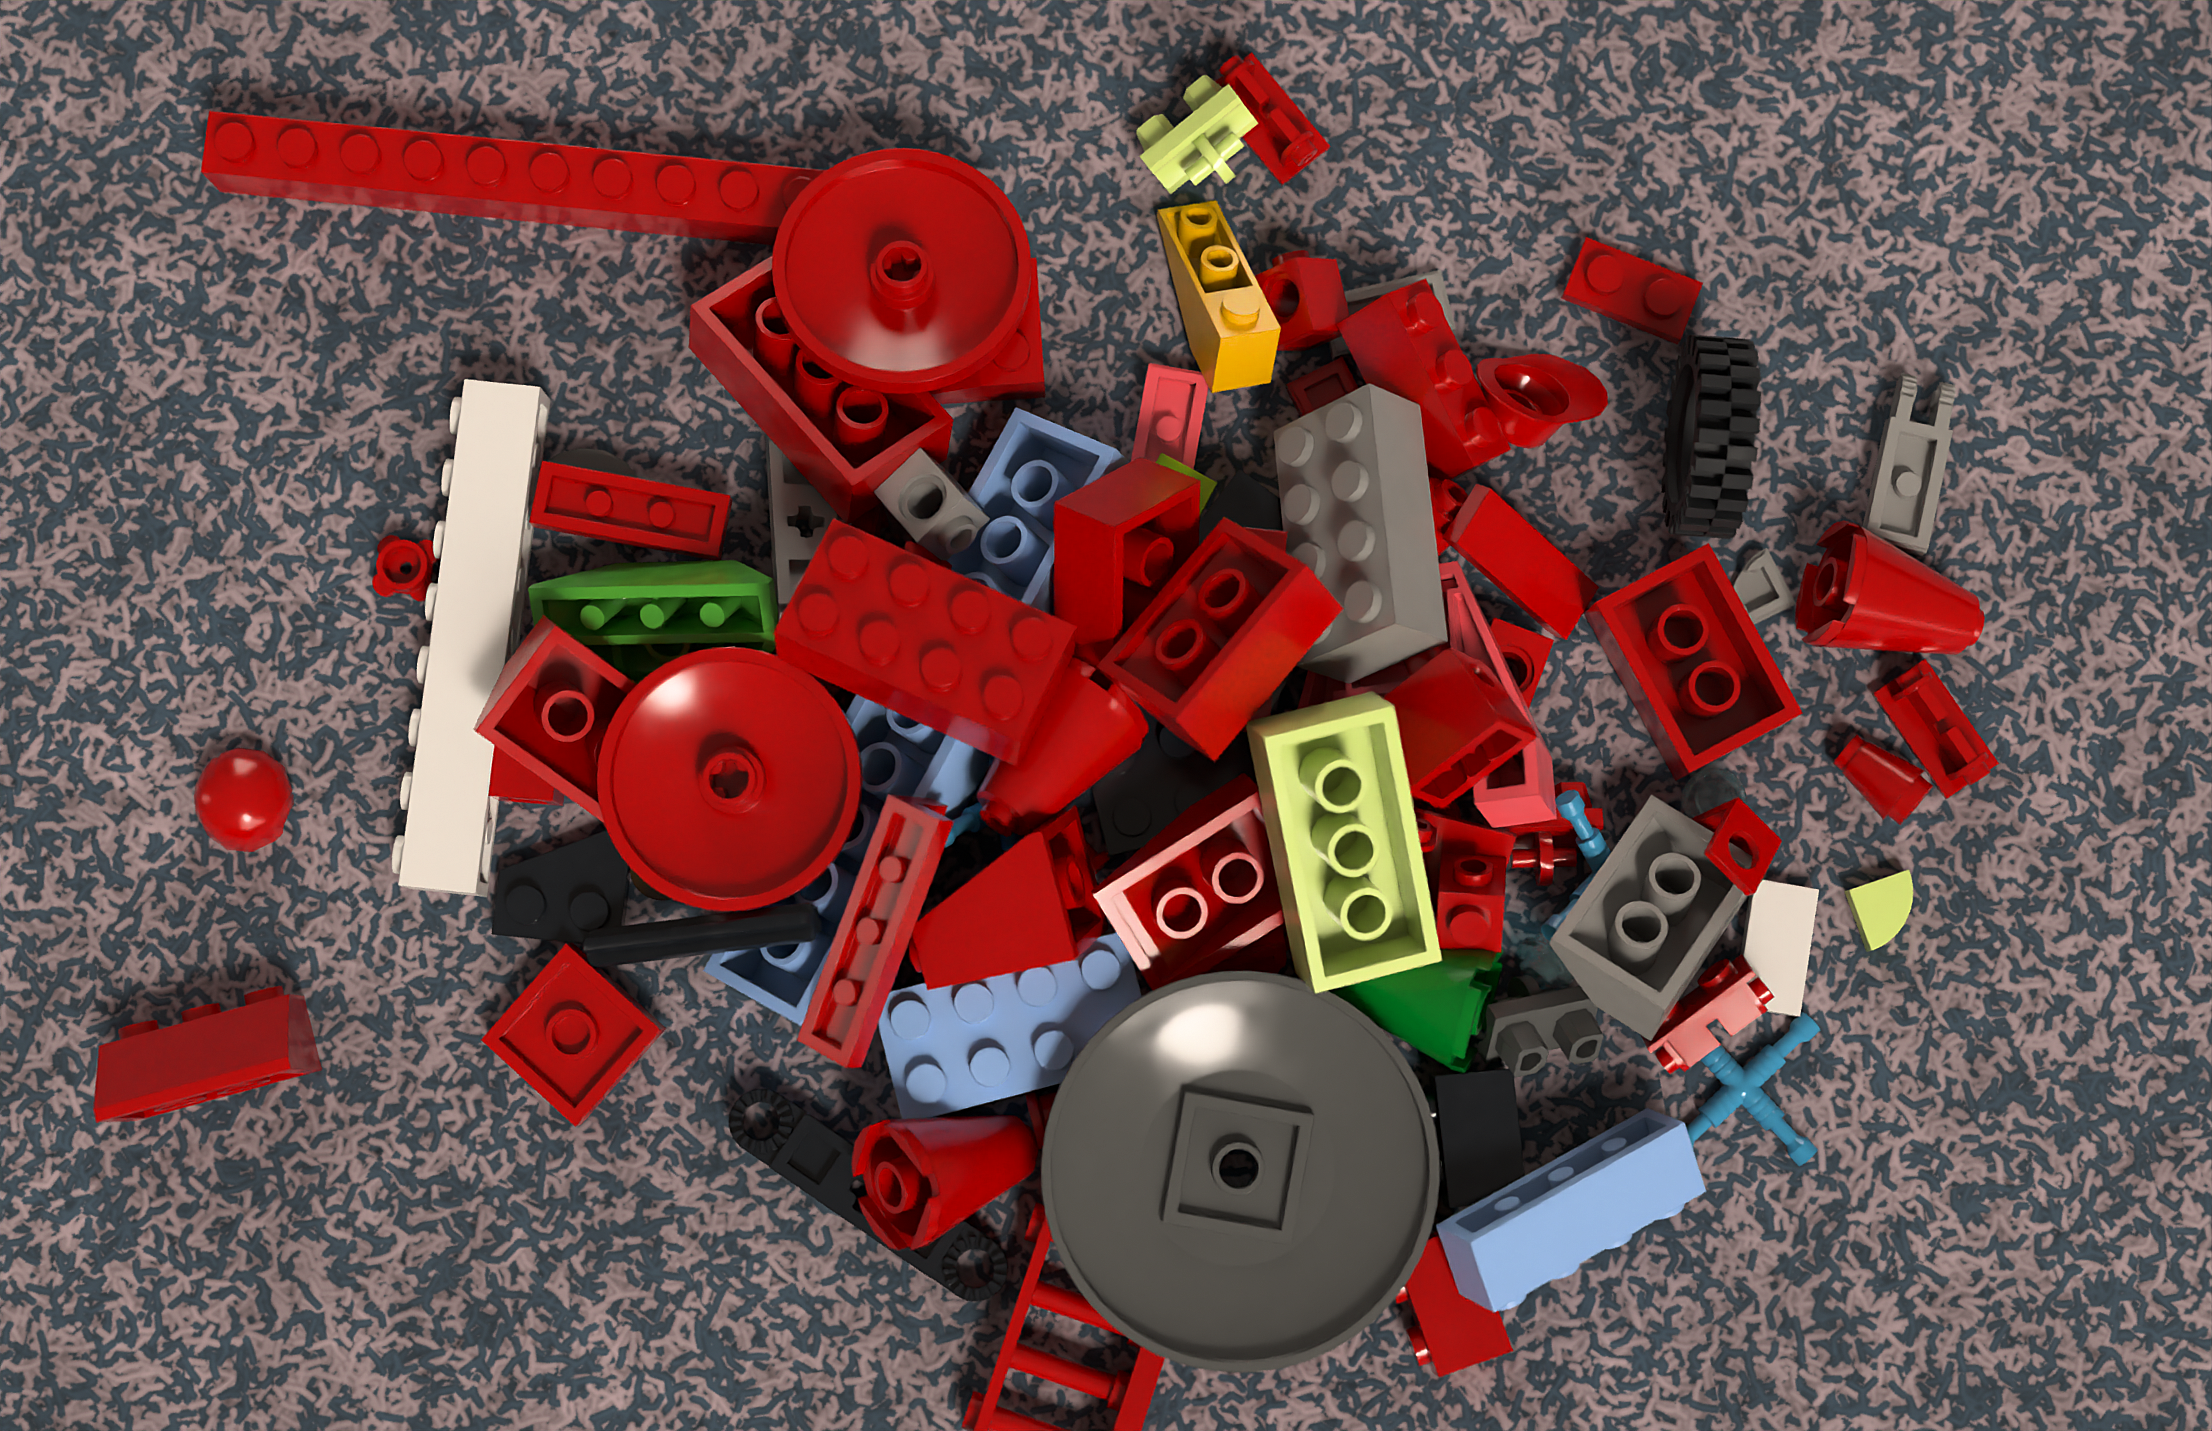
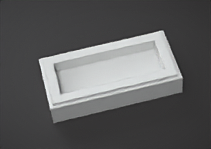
[1740,880,1819,1017]

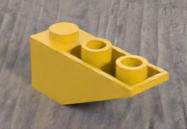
[1157,200,1281,393]

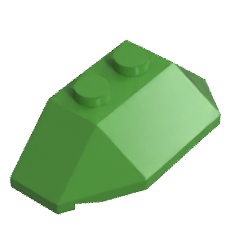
[528,560,778,683]

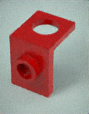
[1690,797,1782,896]

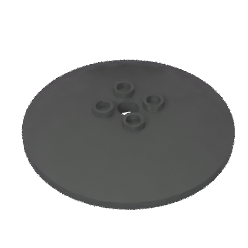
[1041,971,1440,1373]

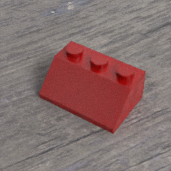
[1097,517,1343,761]
[473,615,638,823]
[93,986,322,1122]

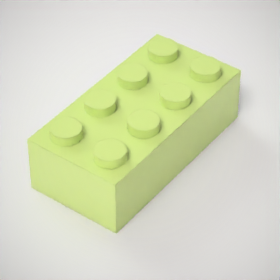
[1246,691,1442,993]

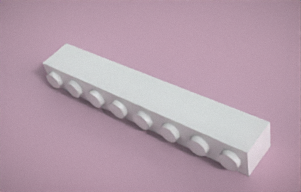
[392,379,550,897]

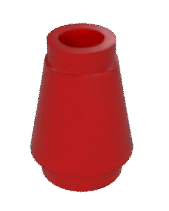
[1833,734,1933,825]

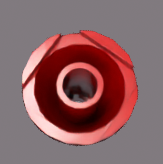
[1795,520,1985,655]
[977,657,1149,837]
[851,1115,1038,1250]

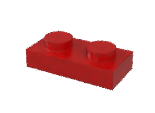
[1561,237,1703,344]

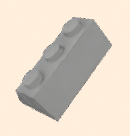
[1549,795,1752,1041]

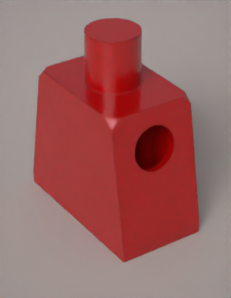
[1384,646,1537,808]

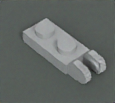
[1863,373,1956,556]

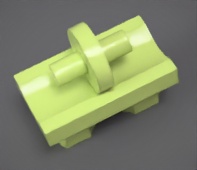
[1136,75,1258,194]

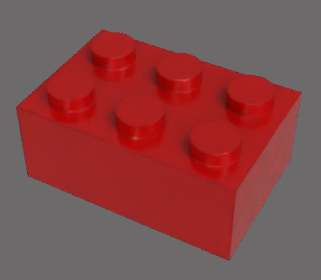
[1053,457,1200,691]
[1584,543,1803,781]

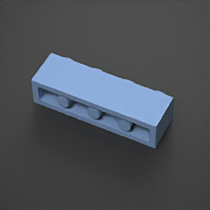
[1436,1108,1706,1312]

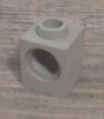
[874,447,990,560]

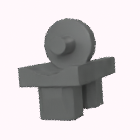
[1477,974,1604,1077]

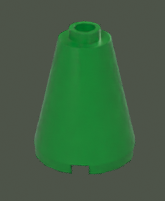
[1327,949,1503,1073]

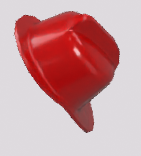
[1476,354,1608,449]

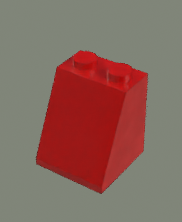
[909,805,1109,990]

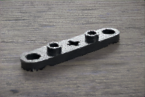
[729,1089,1008,1302]

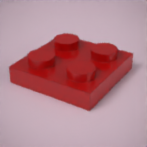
[481,942,666,1127]

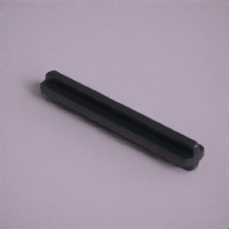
[582,903,822,968]

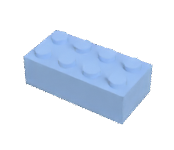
[878,933,1142,1119]

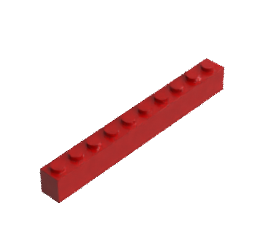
[201,111,826,245]

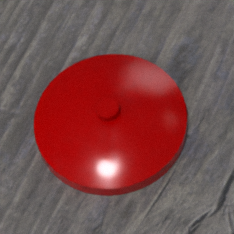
[772,148,1031,394]
[597,647,863,911]

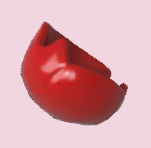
[194,747,294,852]

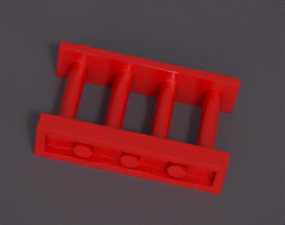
[961,1202,1165,1431]

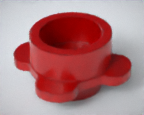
[372,535,439,602]

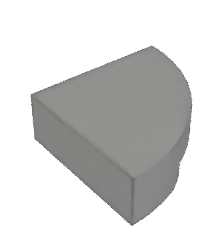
[1733,548,1796,625]

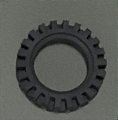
[1661,335,1761,539]

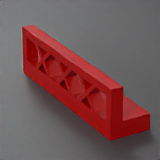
[797,794,954,1068]

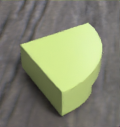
[1844,870,1913,952]

